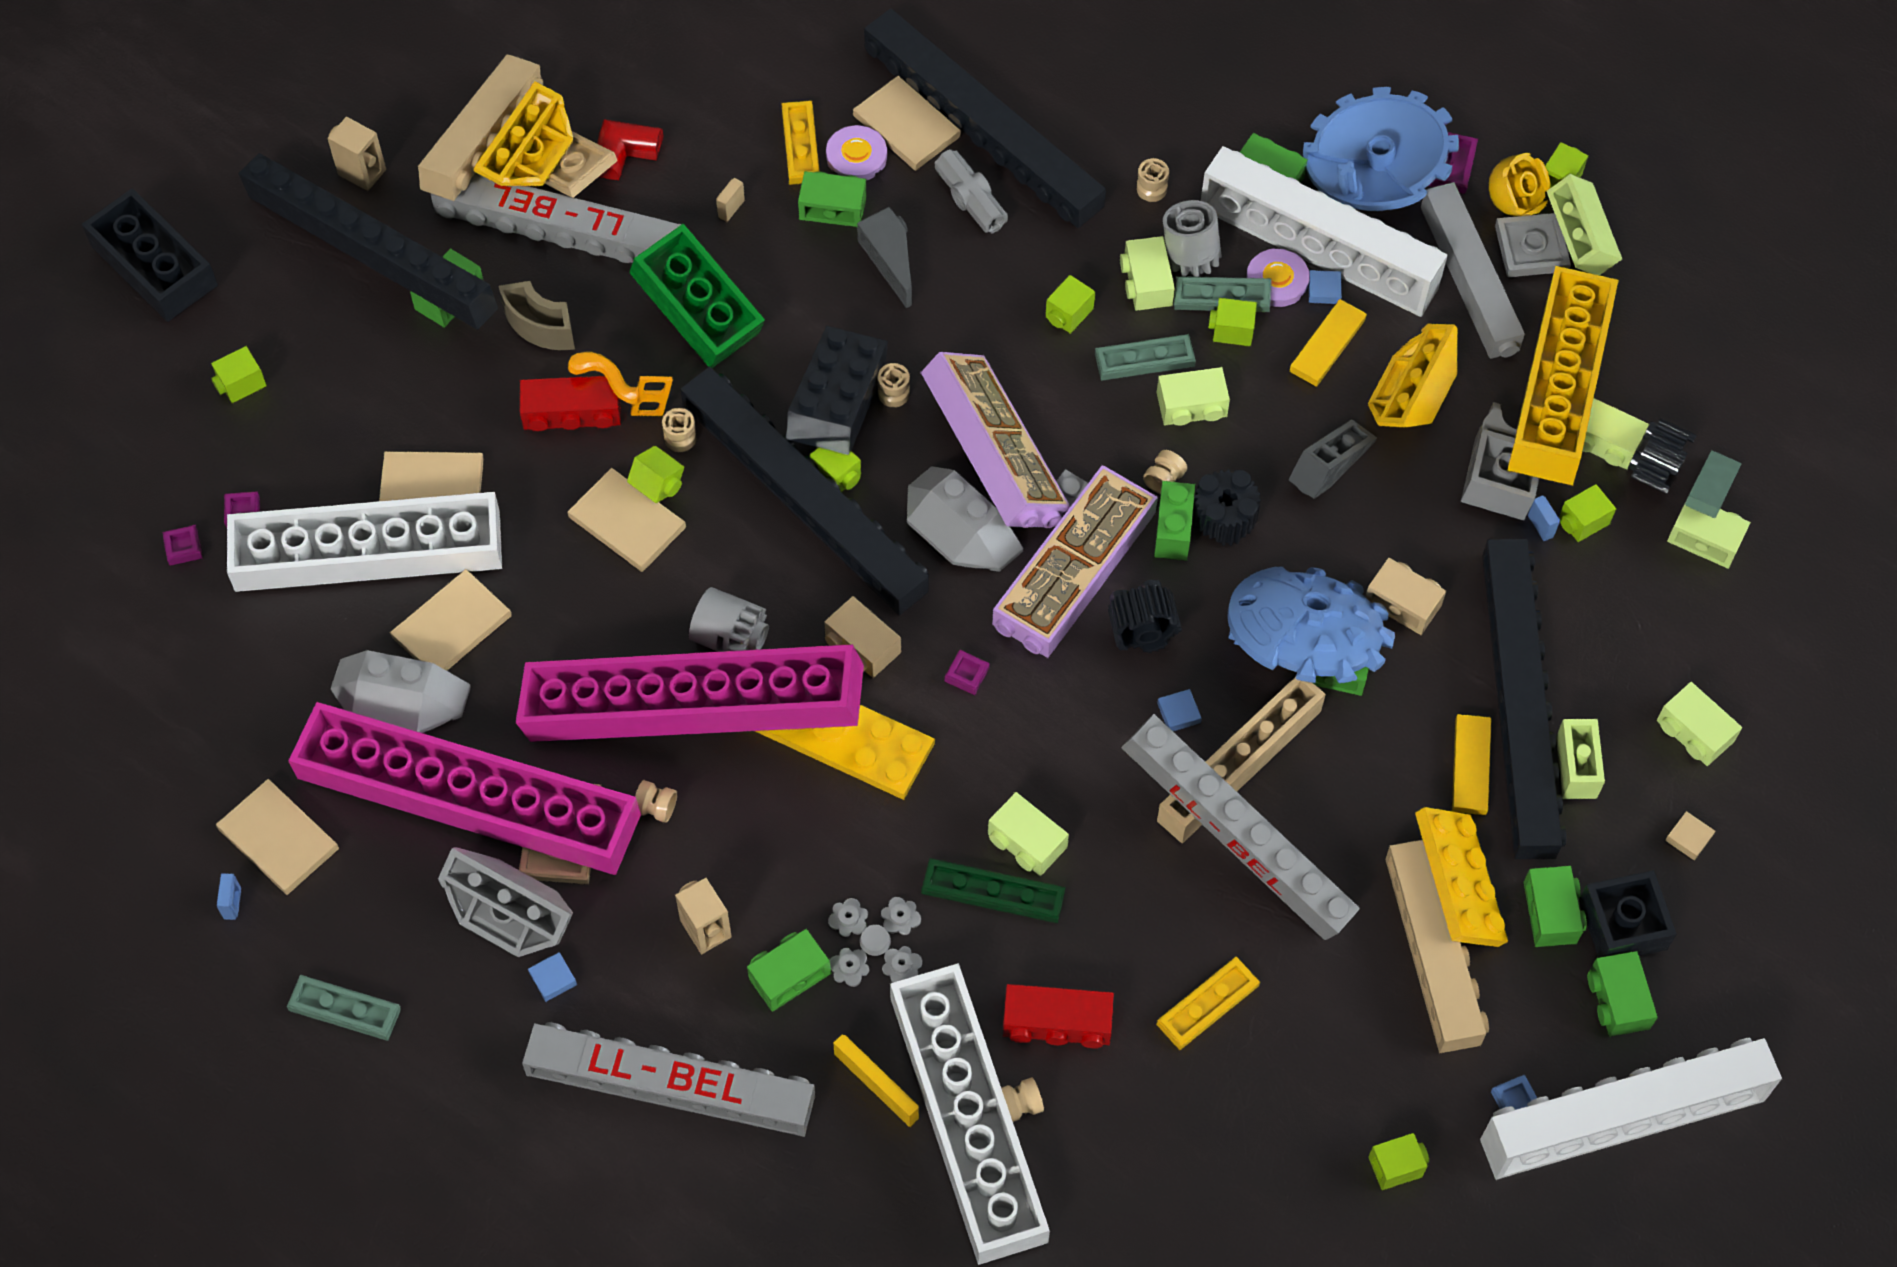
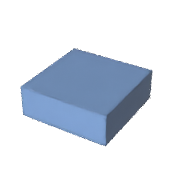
[1308,270,1342,304]
[1527,496,1560,541]
[1157,689,1202,731]
[217,874,241,920]
[528,952,577,1002]
[1491,1074,1537,1110]

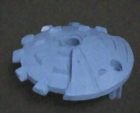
[1303,87,1459,211]
[1227,567,1395,683]

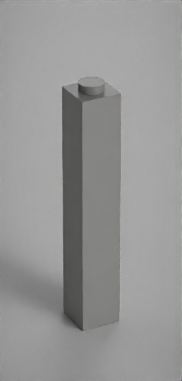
[1421,182,1525,359]

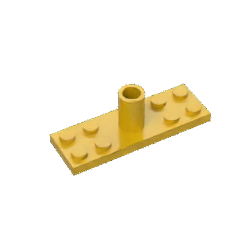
[755,705,935,800]

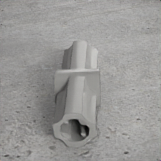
[935,149,1008,234]

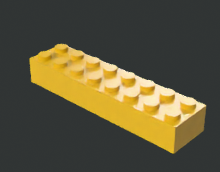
[1507,266,1619,486]

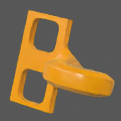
[568,352,673,416]

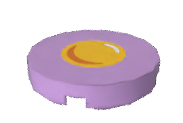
[826,125,888,180]
[1246,249,1309,307]

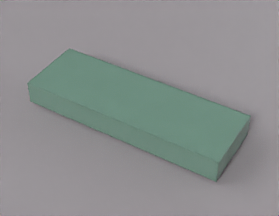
[1174,276,1272,312]
[1095,334,1196,381]
[1684,450,1742,518]
[287,975,401,1041]

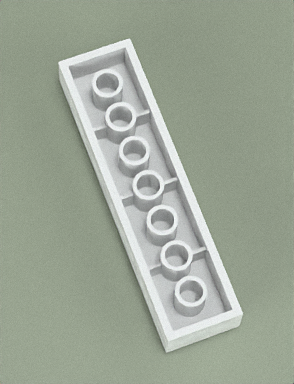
[1201,146,1448,317]
[227,492,502,592]
[890,963,1050,1265]
[1480,1038,1782,1180]

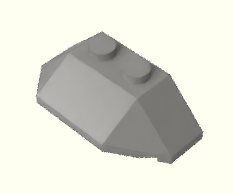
[907,466,1023,572]
[331,650,471,733]
[438,847,573,957]

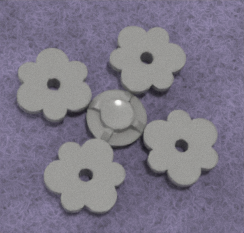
[828,897,922,987]

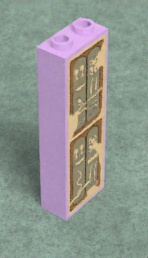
[921,352,1070,528]
[992,465,1158,658]

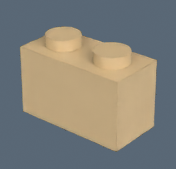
[327,117,386,191]
[1365,558,1446,635]
[824,596,901,678]
[675,878,732,955]

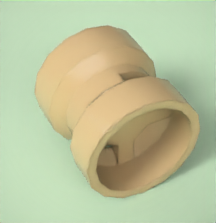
[1137,158,1169,202]
[878,363,910,407]
[662,408,697,452]
[1143,450,1187,494]
[635,780,677,823]
[1001,1077,1044,1122]

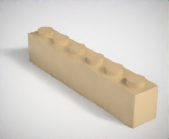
[418,54,543,201]
[1157,677,1326,843]
[1385,840,1489,1053]

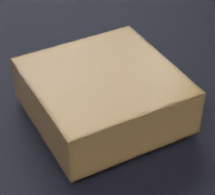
[716,178,745,222]
[1665,811,1716,861]

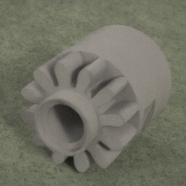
[1163,200,1222,277]
[689,587,769,652]

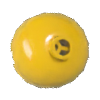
[1489,153,1551,217]

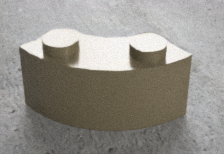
[499,281,575,350]

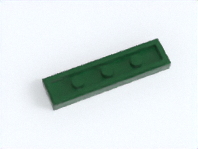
[922,858,1065,923]

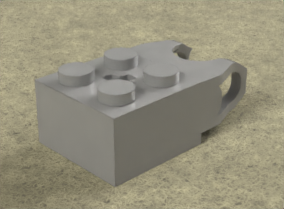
[1461,402,1539,520]

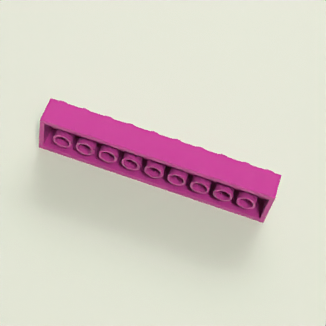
[516,644,864,742]
[288,702,641,875]

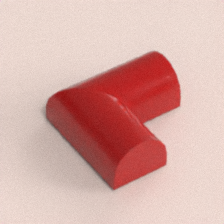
[597,119,664,181]

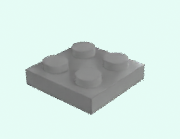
[1495,213,1571,277]

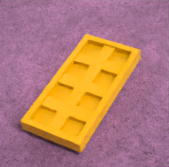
[1415,807,1508,947]

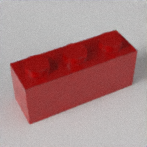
[520,376,621,431]
[1003,984,1114,1048]

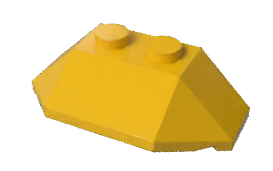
[473,81,573,186]
[1368,324,1457,427]

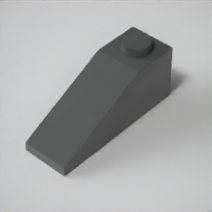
[857,207,912,308]
[1288,419,1377,499]

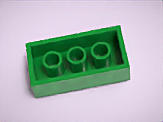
[629,224,765,368]

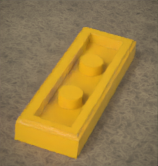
[781,101,819,185]
[1289,299,1367,387]
[1452,714,1491,815]
[1156,956,1260,1050]
[833,1034,919,1127]

